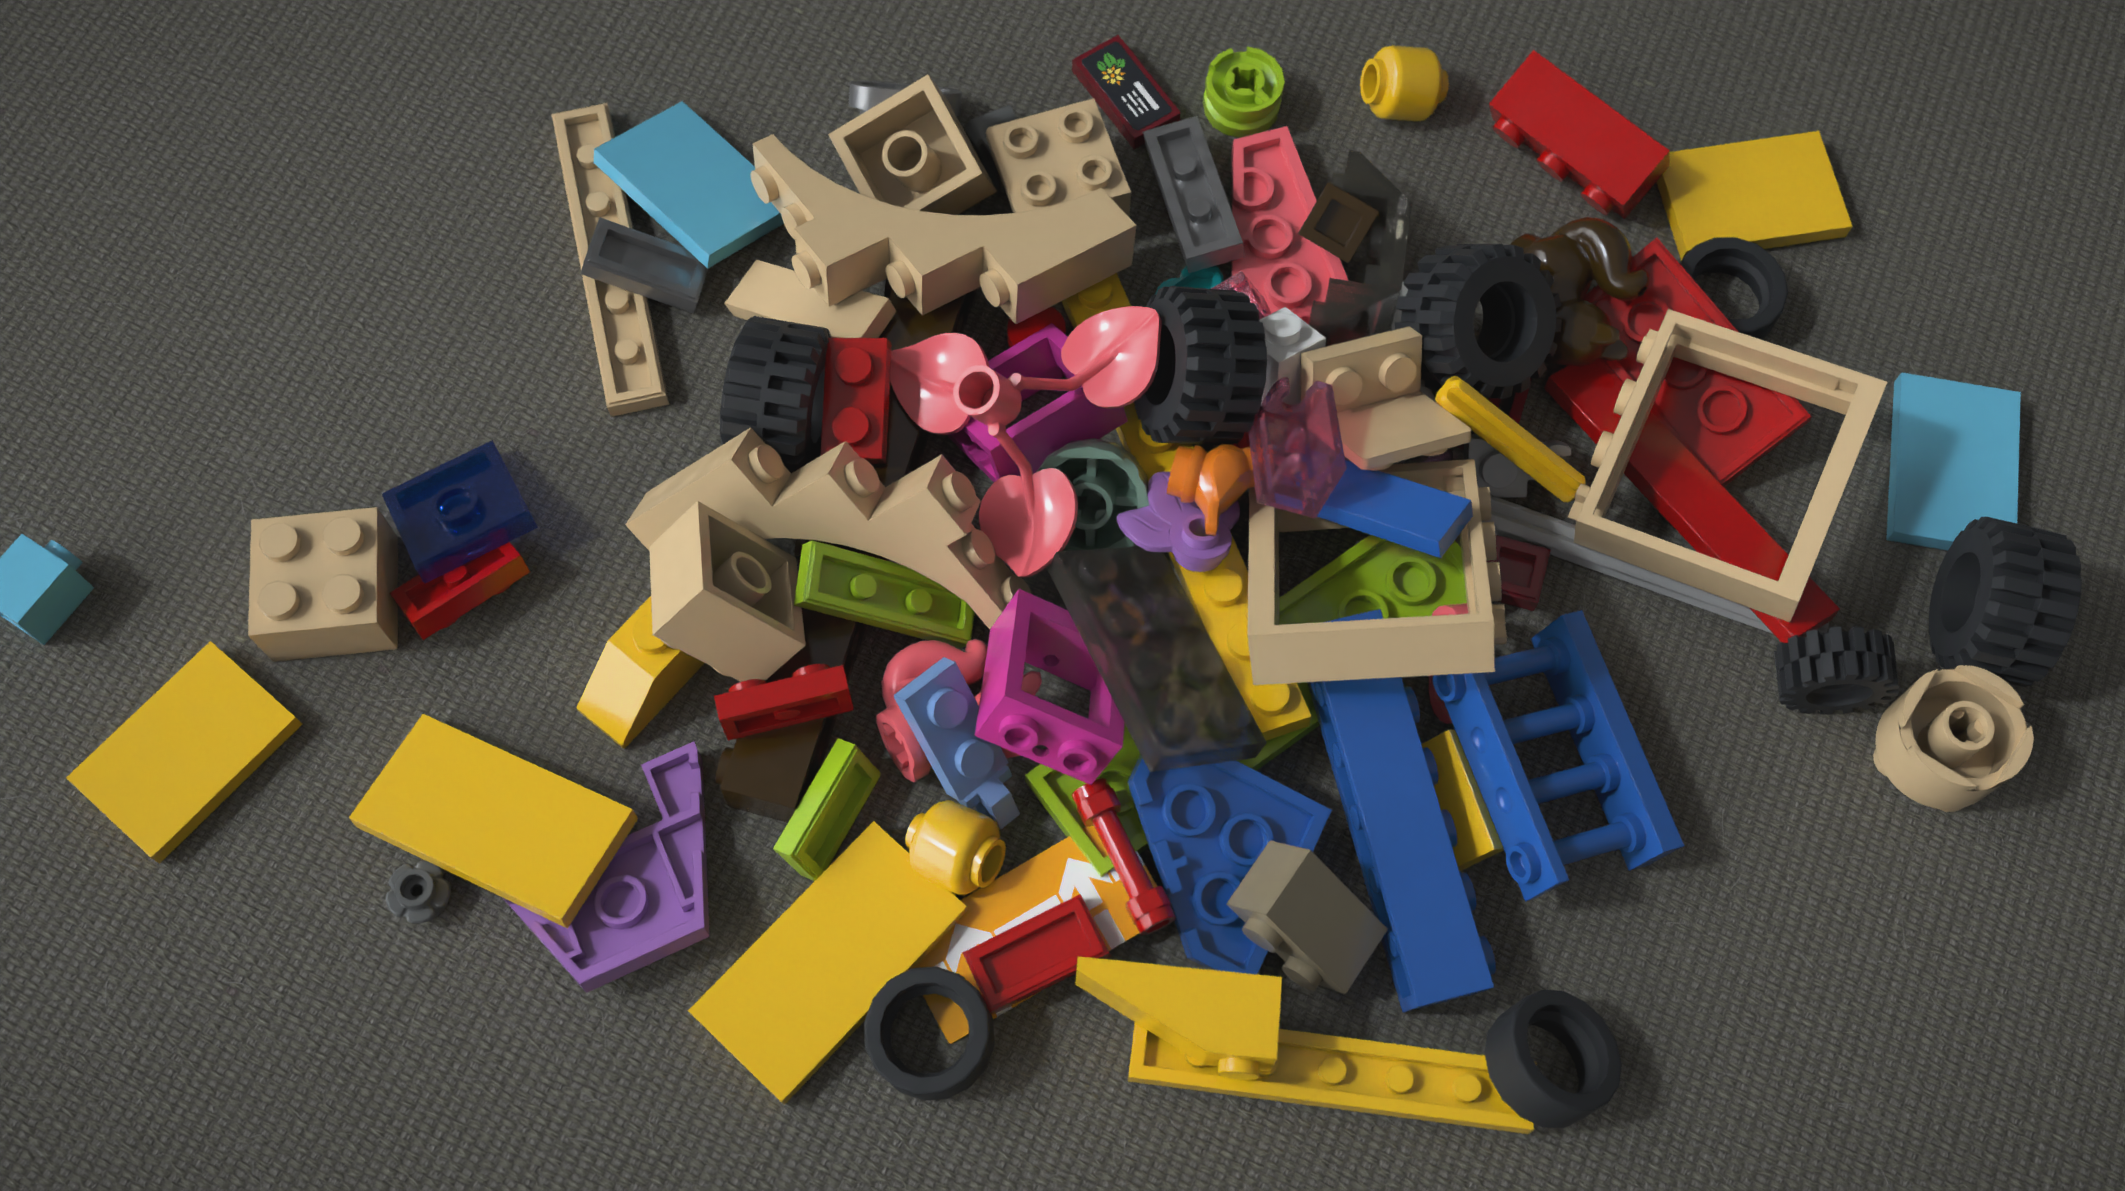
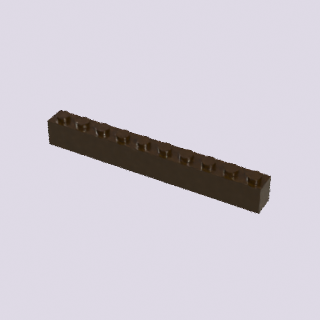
[716,279,977,823]

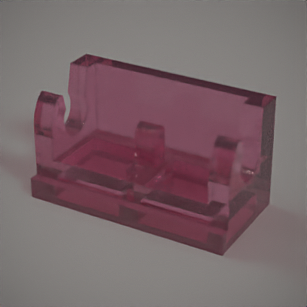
[1248,377,1347,518]

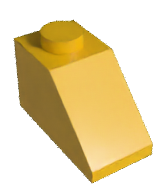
[576,596,704,749]

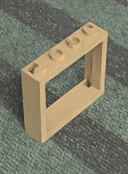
[1568,309,1887,622]
[1247,459,1507,685]

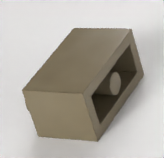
[1226,840,1388,994]

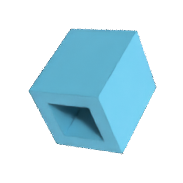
[0,534,94,645]

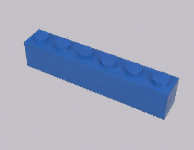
[1307,609,1496,1013]

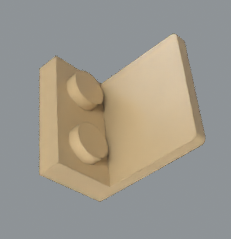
[986,98,1131,217]
[1301,326,1471,471]

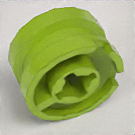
[1203,46,1285,138]

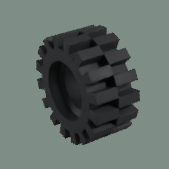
[1774,627,1900,715]

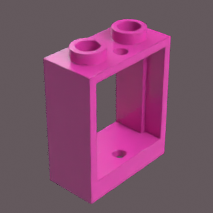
[948,323,1128,482]
[975,589,1131,785]

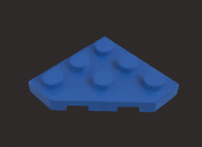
[1127,722,1332,974]

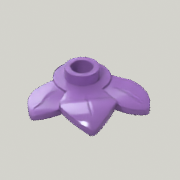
[1117,471,1240,572]

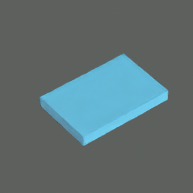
[594,101,784,269]
[1886,372,2021,551]

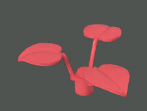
[890,306,1162,578]

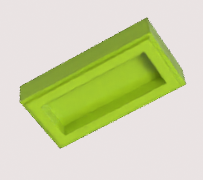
[773,738,881,881]

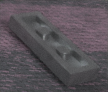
[1143,116,1245,273]

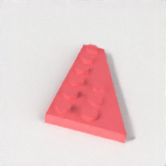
[1231,126,1370,453]

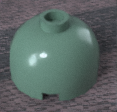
[1037,438,1149,566]

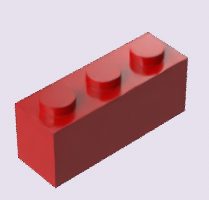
[1489,50,1670,219]

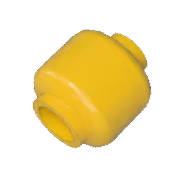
[1360,46,1449,121]
[905,800,1006,895]

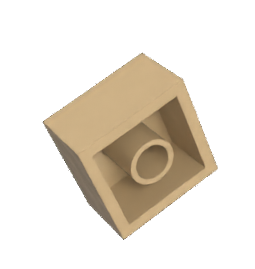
[828,74,997,215]
[649,501,806,682]
[248,507,398,662]

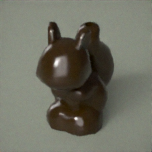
[1510,217,1649,367]

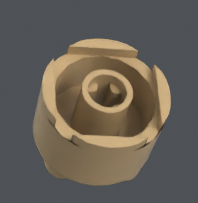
[1873,665,2034,812]

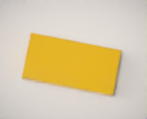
[1421,730,1504,871]

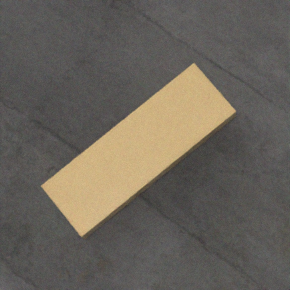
[725,260,897,338]

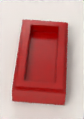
[962,894,1111,1015]

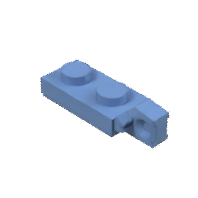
[894,657,1020,829]

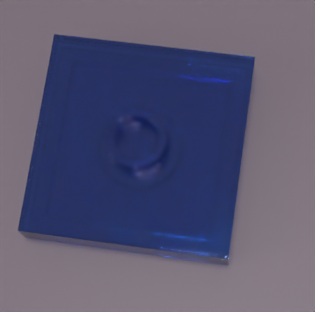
[382,440,538,584]

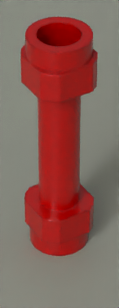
[1072,778,1176,936]

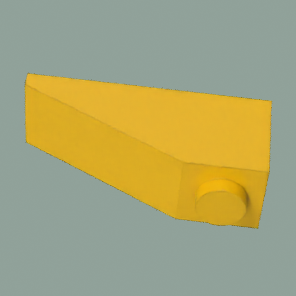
[1075,957,1282,1080]

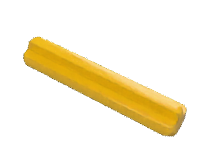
[1435,376,1586,503]

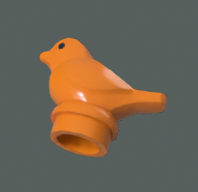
[1166,443,1272,536]

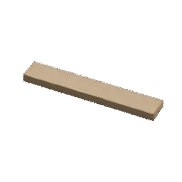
[552,103,669,417]

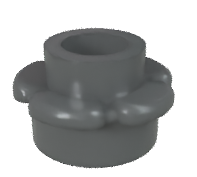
[386,860,451,924]

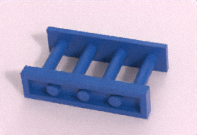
[1433,610,1684,902]

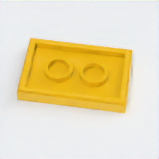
[1657,131,1853,261]
[66,641,302,864]

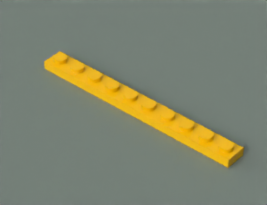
[1062,273,1312,746]

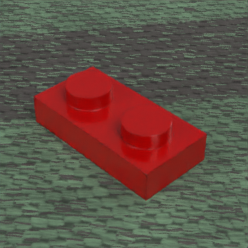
[821,338,892,464]
[390,526,530,640]
[714,664,854,741]

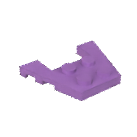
[503,741,710,993]

